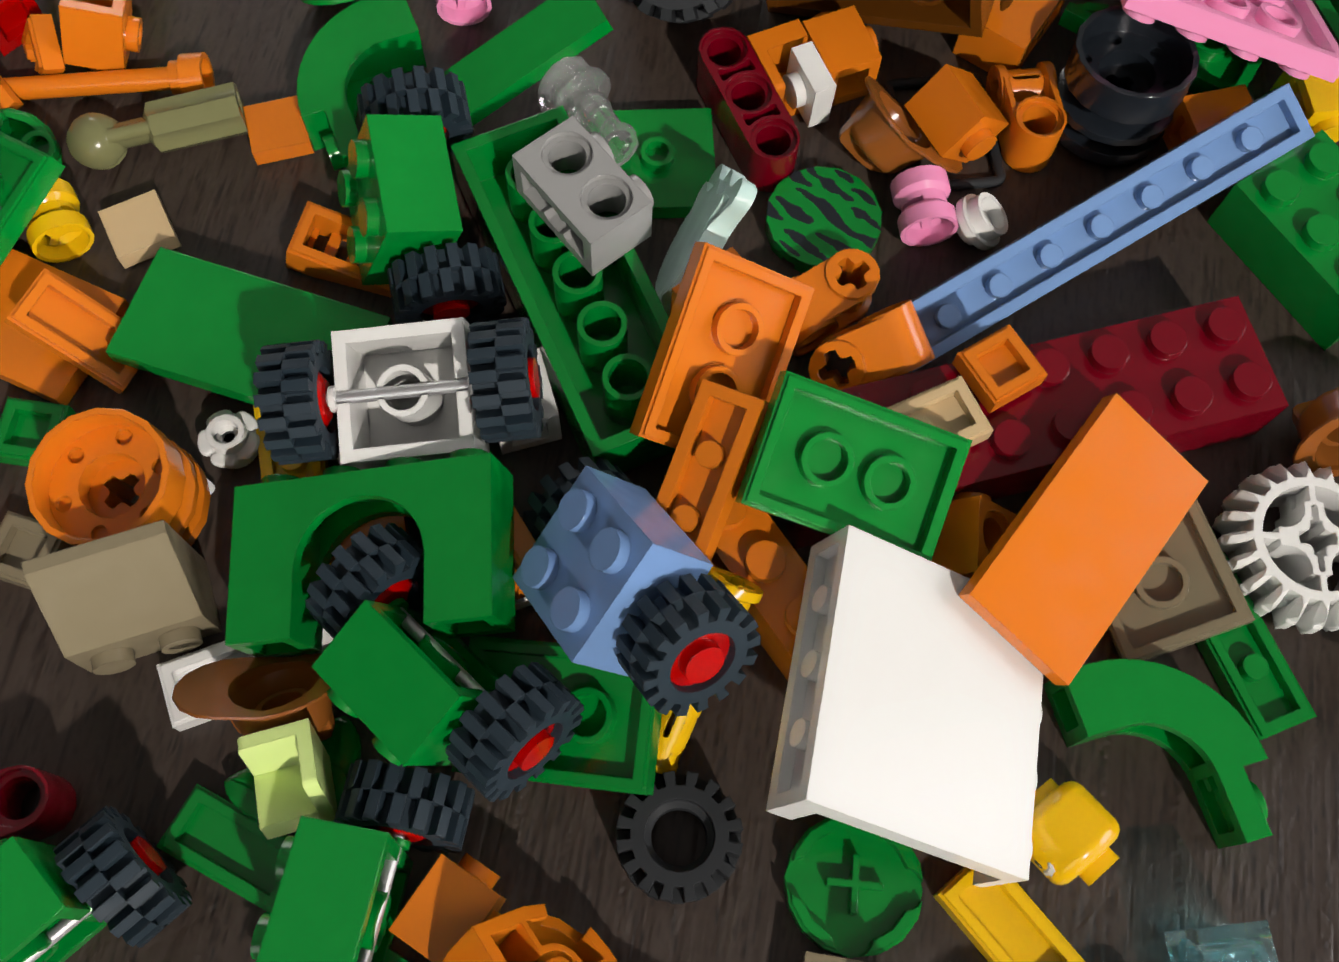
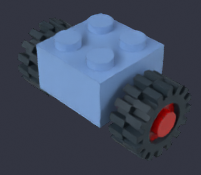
[512,457,761,716]

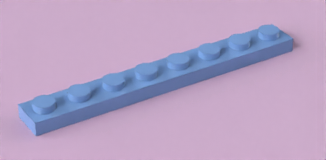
[908,83,1315,373]

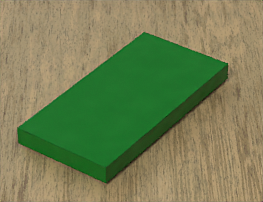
[105,247,393,405]

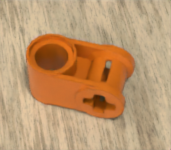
[986,61,1067,173]
[791,249,880,357]
[808,299,935,390]

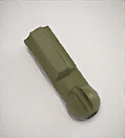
[66,82,248,170]

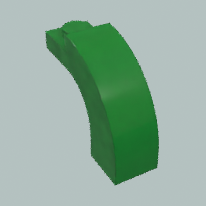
[297,0,427,171]
[1043,659,1273,849]

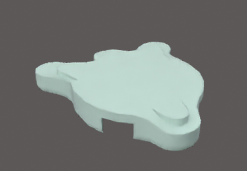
[655,164,757,317]

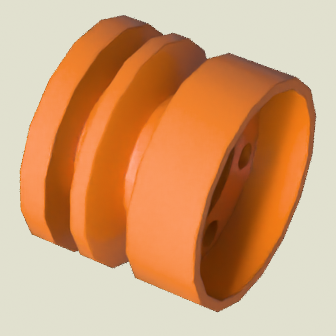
[25,408,211,546]

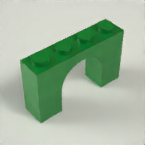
[225,448,516,657]

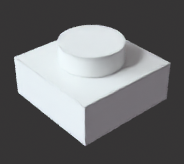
[782,41,837,128]

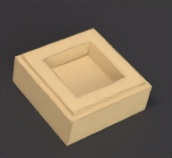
[98,189,181,269]

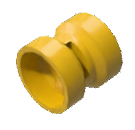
[26,178,94,263]

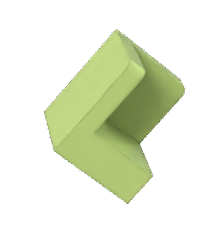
[237,718,337,840]

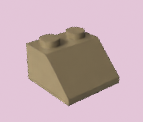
[21,520,222,675]

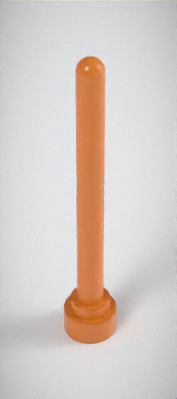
[3,52,215,100]

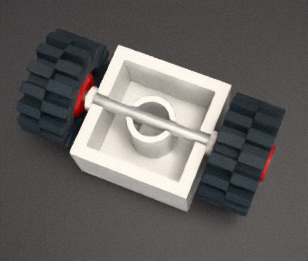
[253,317,544,470]

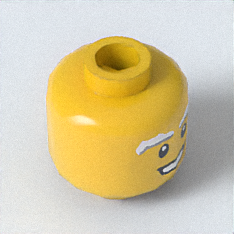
[1030,778,1120,886]

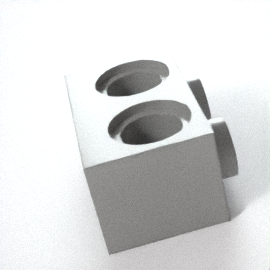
[512,116,654,276]

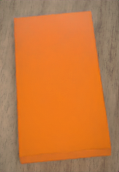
[958,393,1208,685]

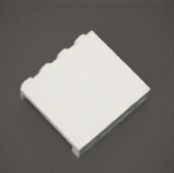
[766,525,1044,888]

